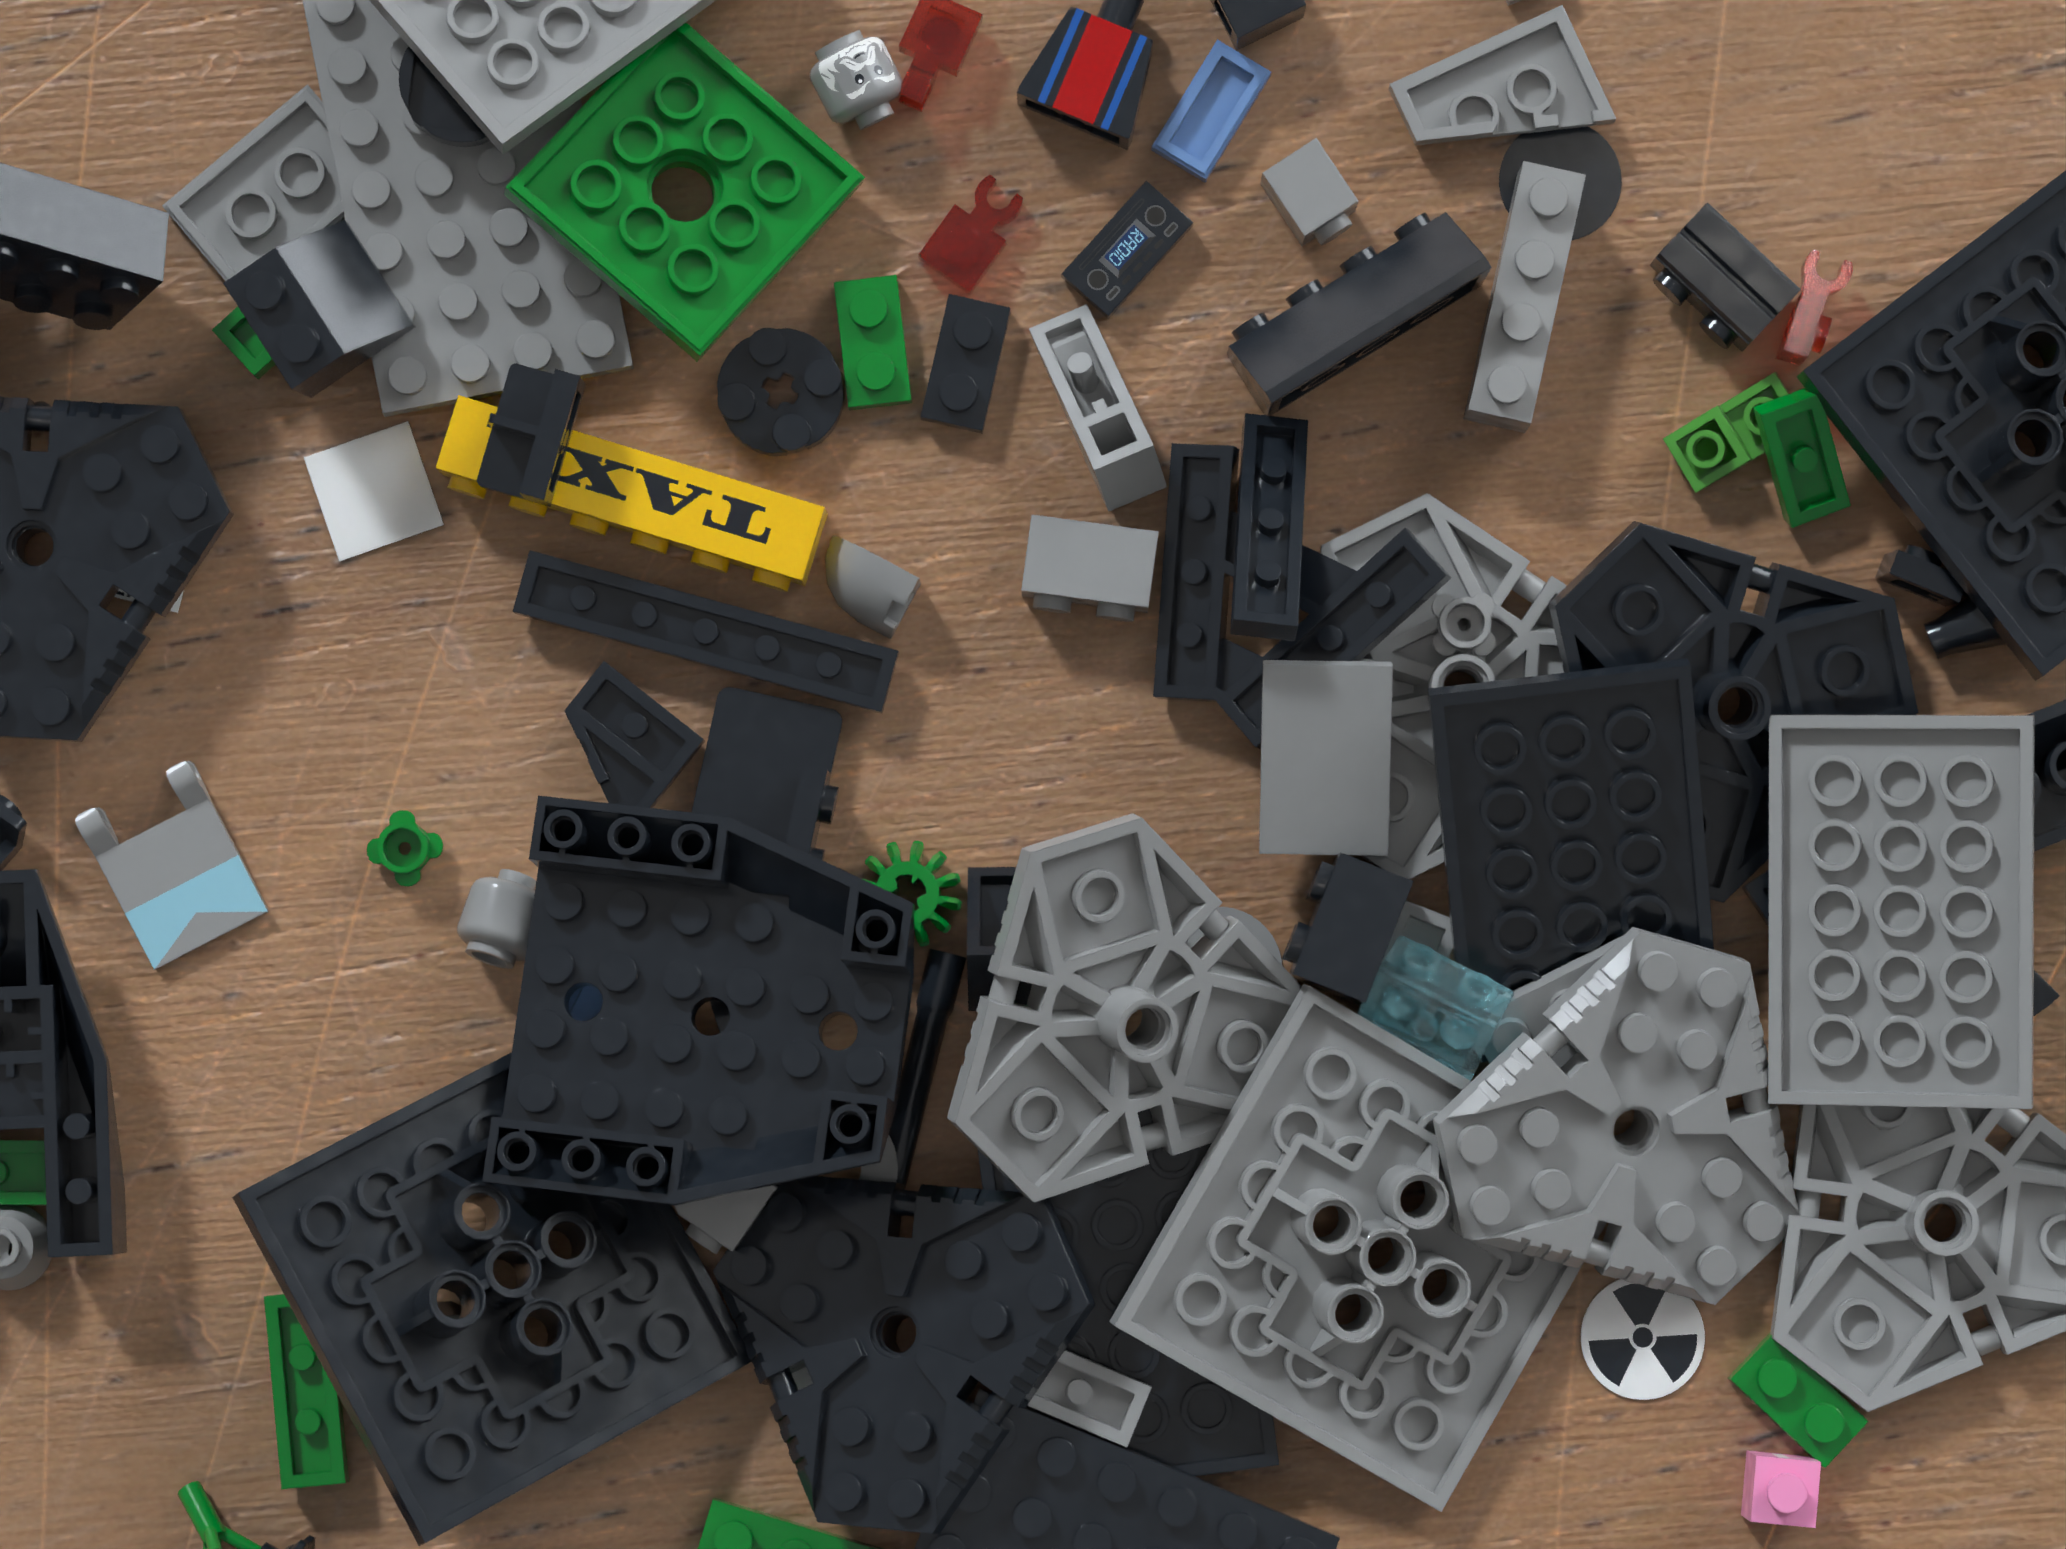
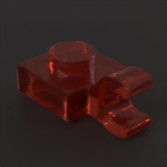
[899,0,983,112]
[1775,250,1853,366]

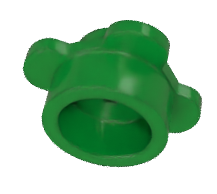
[367,810,444,887]

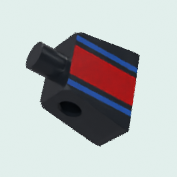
[1017,0,1153,150]

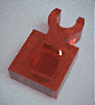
[918,175,1023,295]

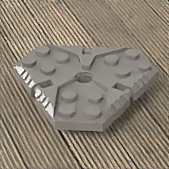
[1320,493,1567,879]
[947,813,1302,1203]
[1433,927,1799,1305]
[1770,1105,2066,1412]

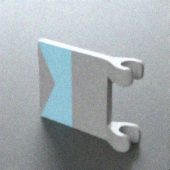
[75,761,269,970]

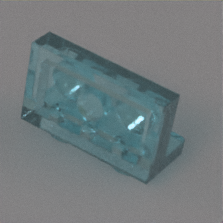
[1359,936,1514,1081]

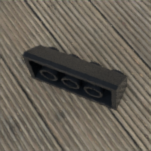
[1227,212,1492,416]

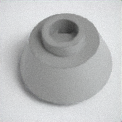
[0,1205,52,1290]

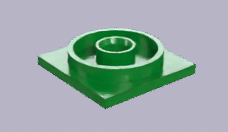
[504,23,865,362]

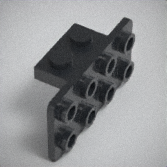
[692,687,843,861]

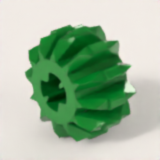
[863,841,962,947]

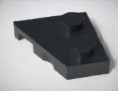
[564,661,705,808]

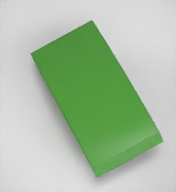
[1663,372,1789,493]

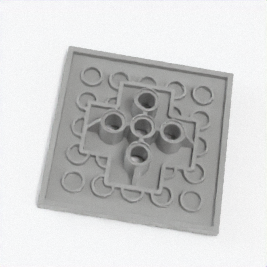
[1109,984,1607,1512]

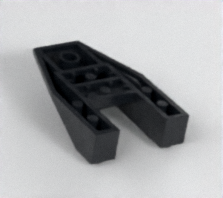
[0,869,127,1258]

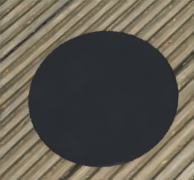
[1499,126,1622,240]

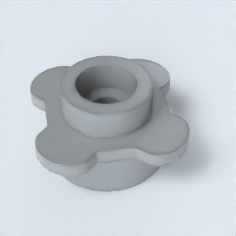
[1432,593,1496,657]

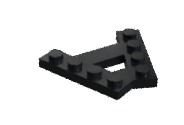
[1153,443,1451,749]

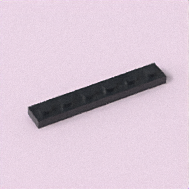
[513,550,899,714]

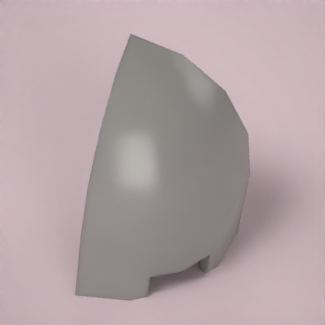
[825,536,921,639]

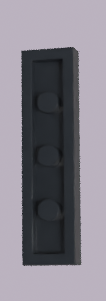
[1230,413,1308,641]

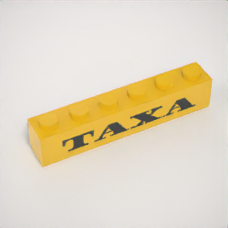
[436,395,828,592]

